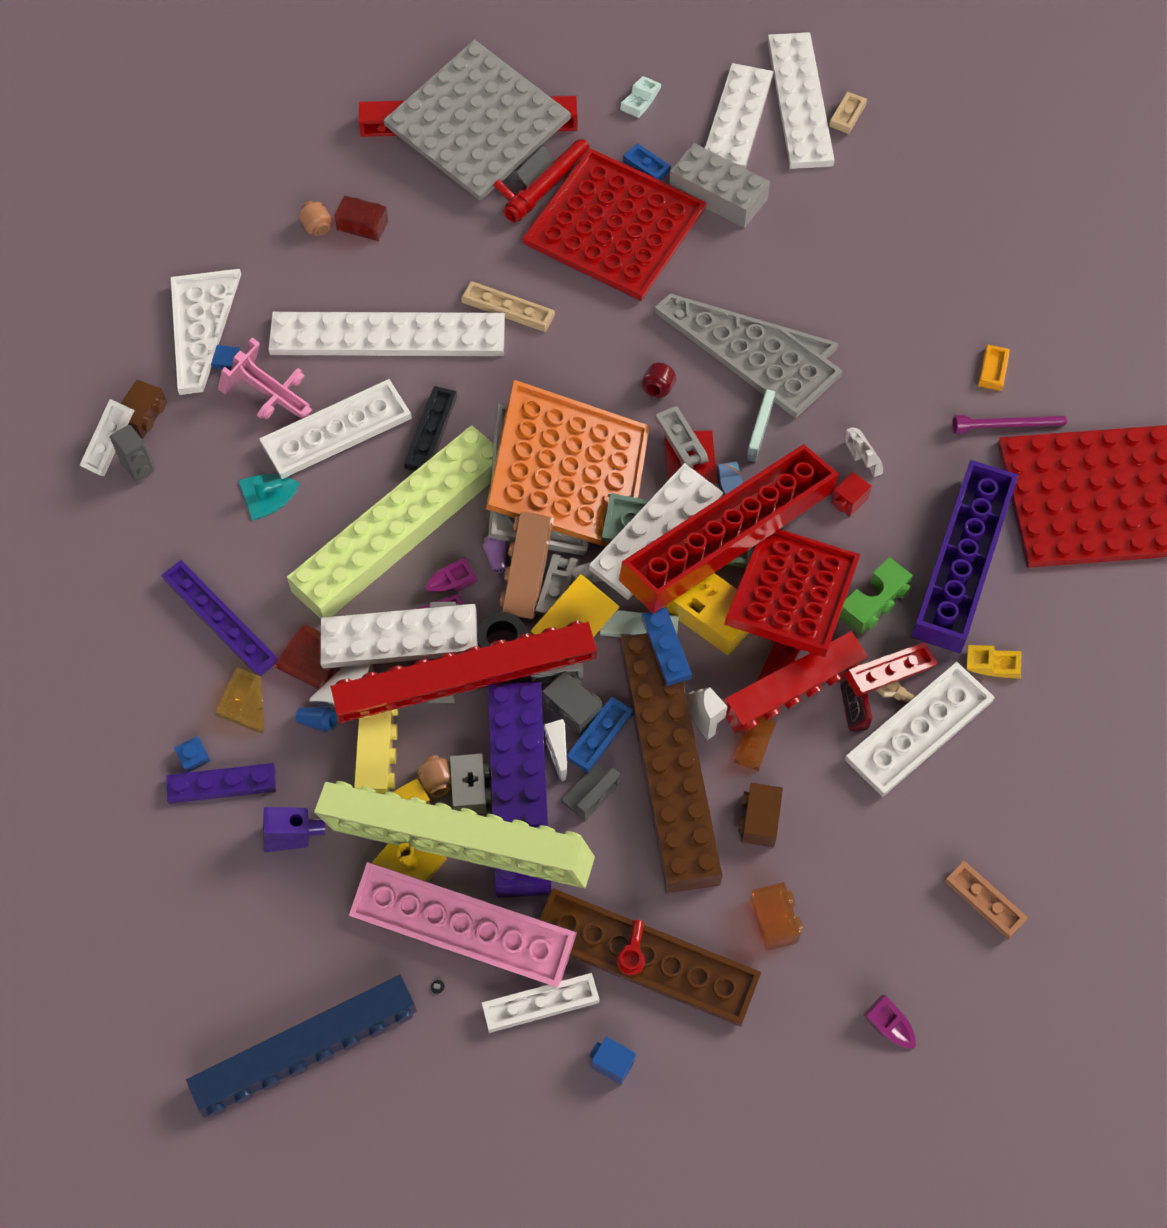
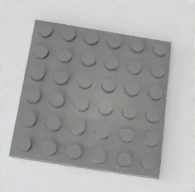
[384,39,571,201]

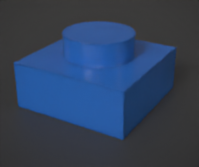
[174,736,211,773]

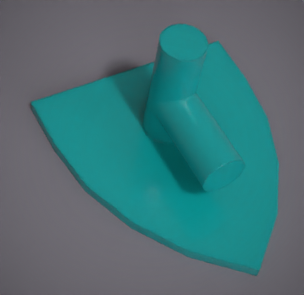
[239,474,300,521]

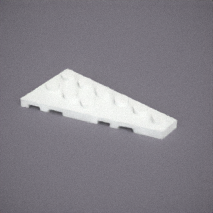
[171,269,241,395]

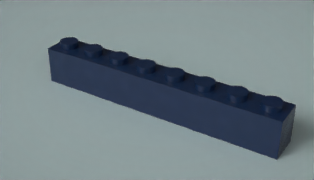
[186,974,417,1117]

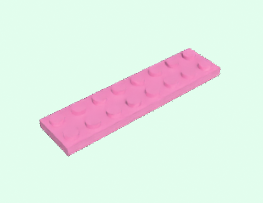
[349,862,577,987]

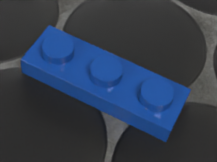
[641,607,692,686]
[566,696,633,774]

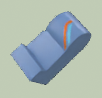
[716,462,743,496]

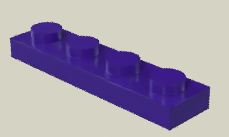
[166,763,276,804]

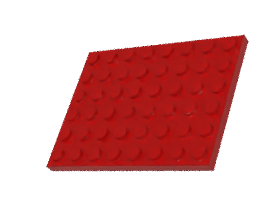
[998,425,1167,568]

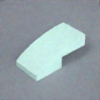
[620,76,661,118]

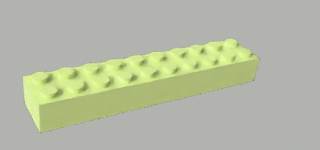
[287,425,493,619]
[314,781,595,888]

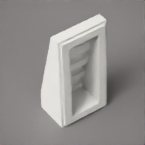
[544,719,567,782]

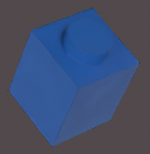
[589,1036,636,1085]

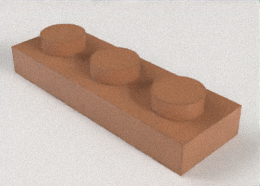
[944,861,1028,940]

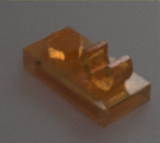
[734,718,776,771]

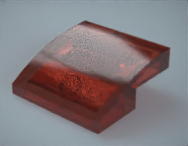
[275,624,334,690]

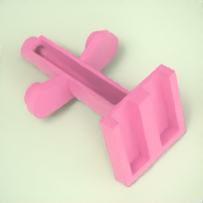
[218,337,313,420]

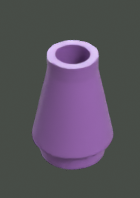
[482,536,507,573]

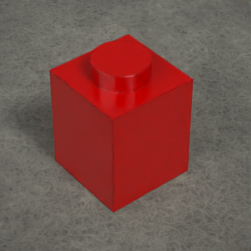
[831,472,872,517]

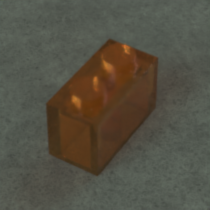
[750,882,803,951]

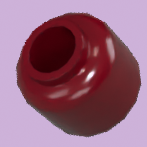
[642,362,676,398]

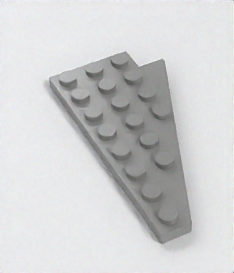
[654,294,843,419]

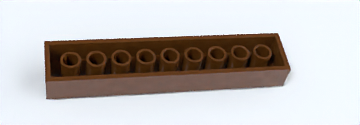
[621,633,723,893]

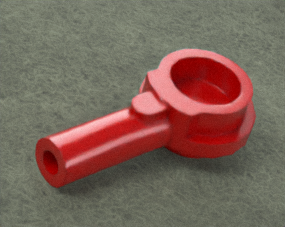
[617,920,645,976]

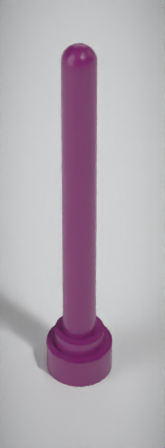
[952,415,1068,434]

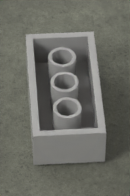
[669,143,770,228]

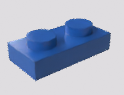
[623,143,671,180]

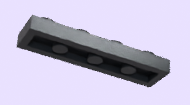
[404,386,457,471]

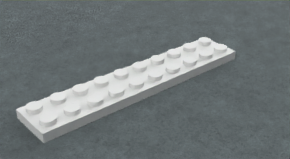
[269,312,505,356]

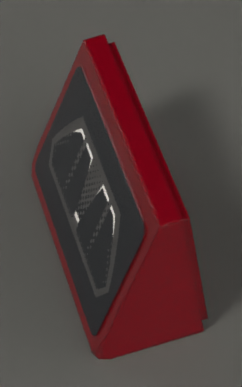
[840,679,873,731]

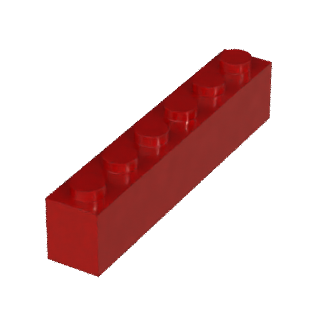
[723,631,868,733]

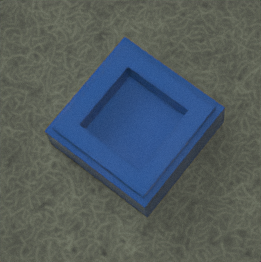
[211,345,241,371]

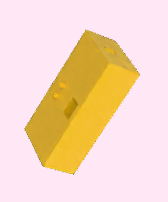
[663,573,749,656]

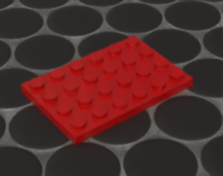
[724,529,861,657]

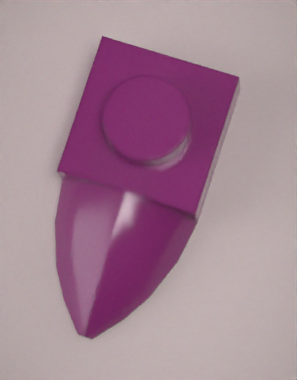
[425,557,477,592]
[863,995,916,1049]

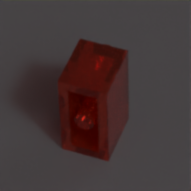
[334,196,388,241]

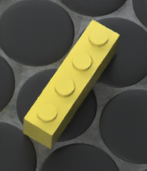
[354,709,399,795]

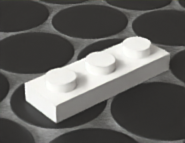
[80,399,134,476]

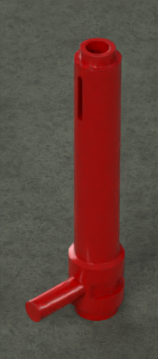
[493,139,590,223]

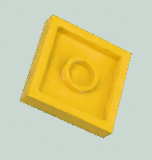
[372,843,447,882]

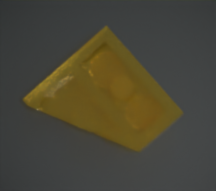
[215,667,264,734]

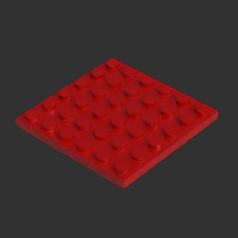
[522,148,707,301]

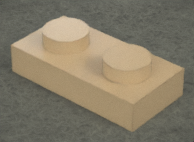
[829,92,867,134]

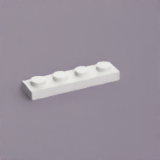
[482,973,600,1033]

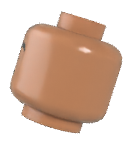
[298,201,332,236]
[418,755,452,797]

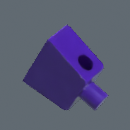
[263,807,325,852]

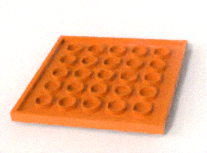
[486,380,650,547]

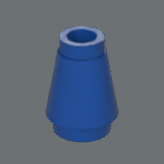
[296,706,337,732]

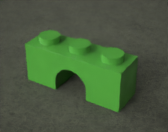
[839,557,913,636]

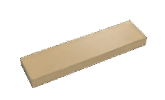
[461,281,555,332]

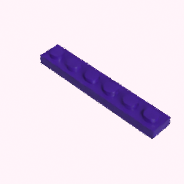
[161,560,279,678]

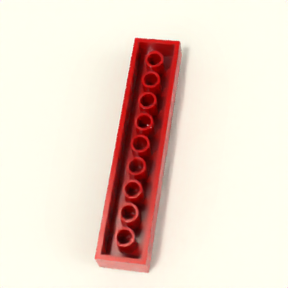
[619,444,839,614]

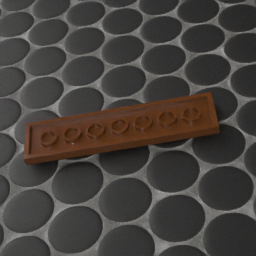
[539,888,762,1027]

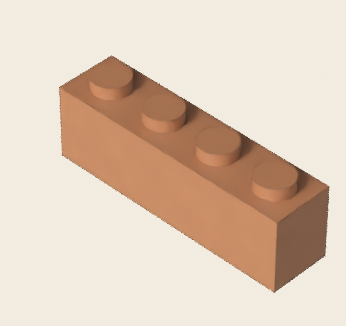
[499,512,554,619]

